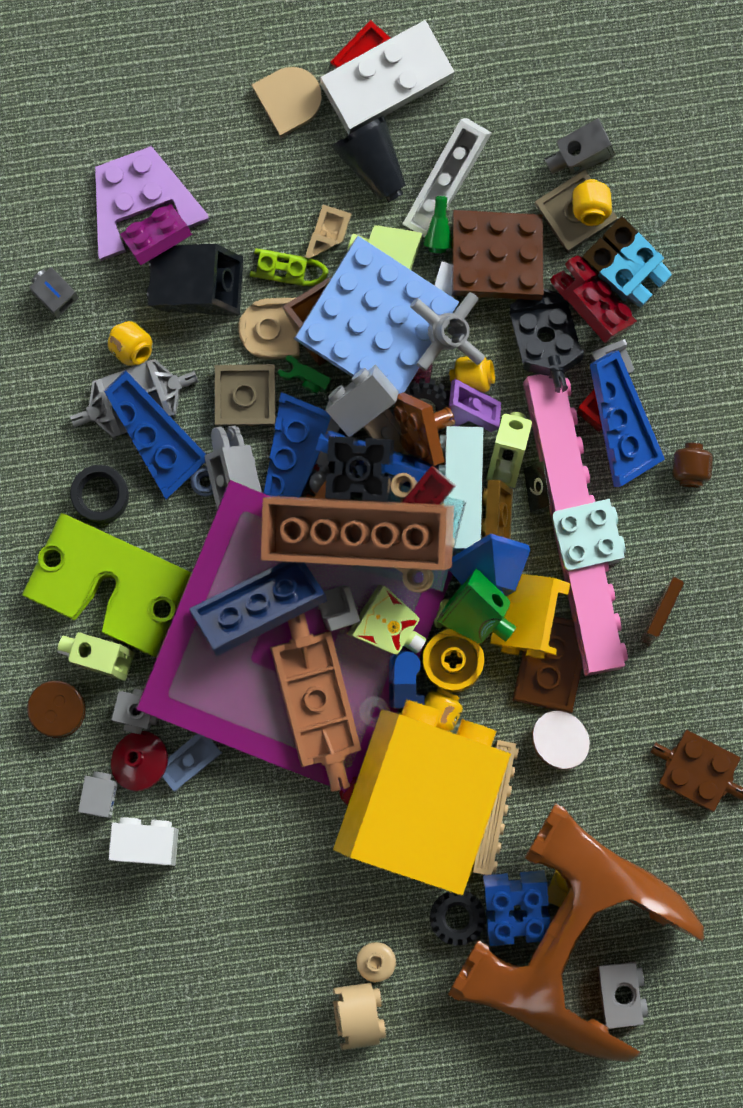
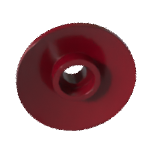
[111,731,168,791]

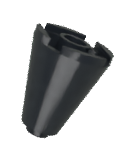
[331,115,406,203]

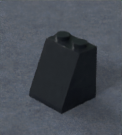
[147,243,244,316]

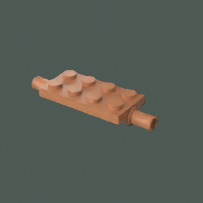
[270,613,361,791]

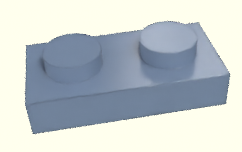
[163,734,222,792]

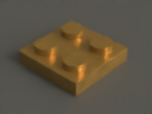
[481,480,513,539]

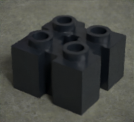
[325,436,394,502]

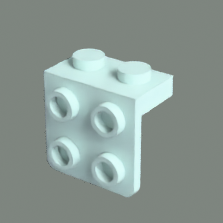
[552,499,626,571]

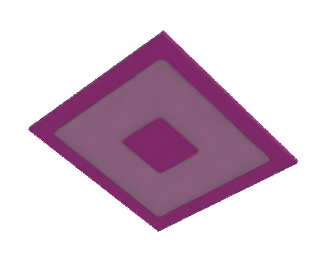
[136,480,453,792]

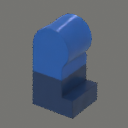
[389,650,425,708]

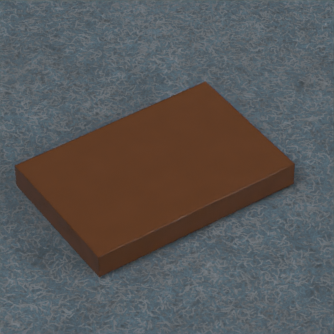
[640,577,684,646]
[512,616,583,714]

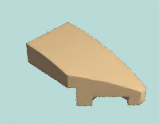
[305,205,352,258]

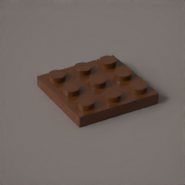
[452,210,544,300]

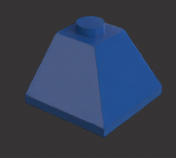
[449,533,530,596]

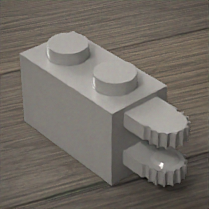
[204,426,262,509]

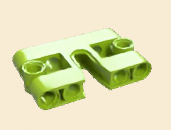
[22,513,191,657]

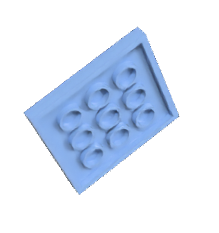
[294,236,459,394]

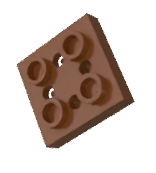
[393,392,455,466]

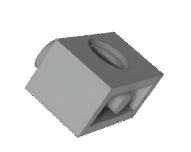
[597,962,648,1029]

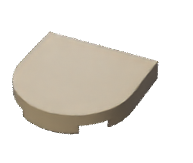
[252,67,322,138]
[239,297,300,359]

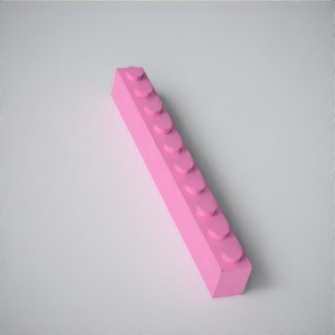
[523,374,628,676]

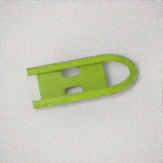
[250,248,329,286]

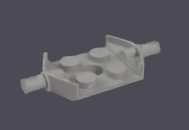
[70,359,199,439]

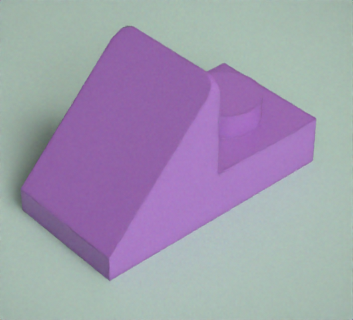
[449,379,501,432]

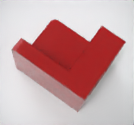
[577,389,602,432]

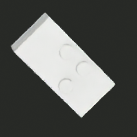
[320,20,454,135]

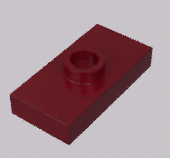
[401,466,456,505]

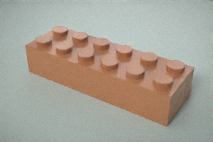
[261,496,454,570]

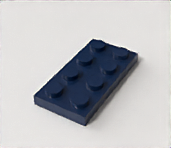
[189,561,327,657]

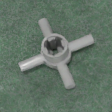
[410,292,485,371]

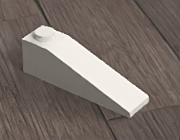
[403,118,492,237]

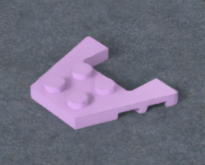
[95,146,210,261]

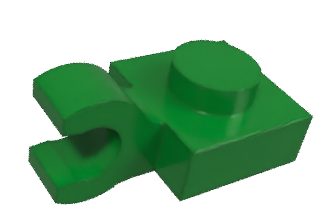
[278,356,332,394]

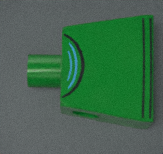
[437,569,516,643]

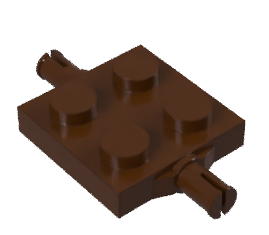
[650,729,743,813]

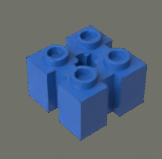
[483,870,550,946]

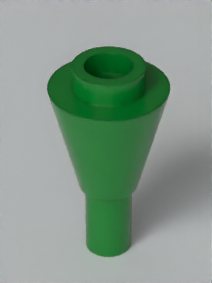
[423,196,452,253]

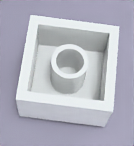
[109,817,179,866]

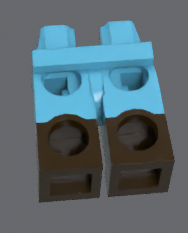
[582,216,672,308]

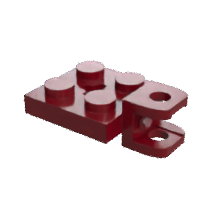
[550,255,637,343]

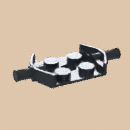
[509,289,584,393]

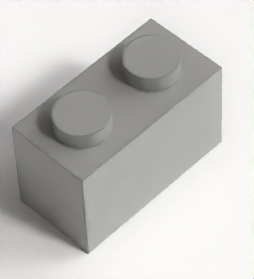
[326,364,399,437]

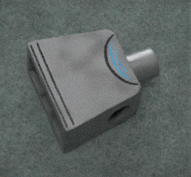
[545,118,616,175]

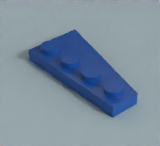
[264,392,331,498]

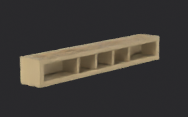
[472,740,519,875]

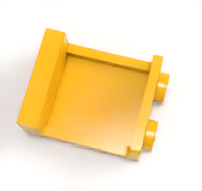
[490,574,570,659]

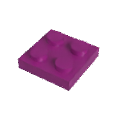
[120,204,192,266]

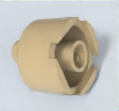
[333,983,386,1050]

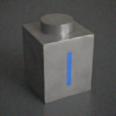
[29,267,79,318]

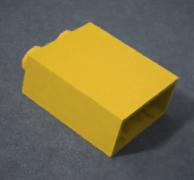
[333,699,511,896]

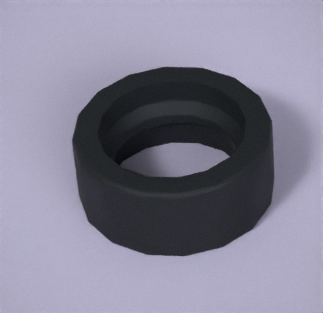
[70,465,129,524]

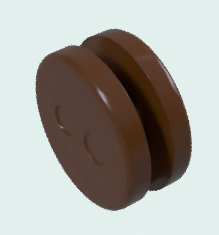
[27,680,86,738]

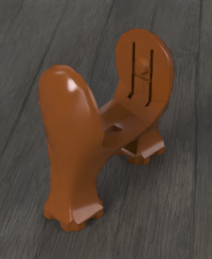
[448,804,704,1062]

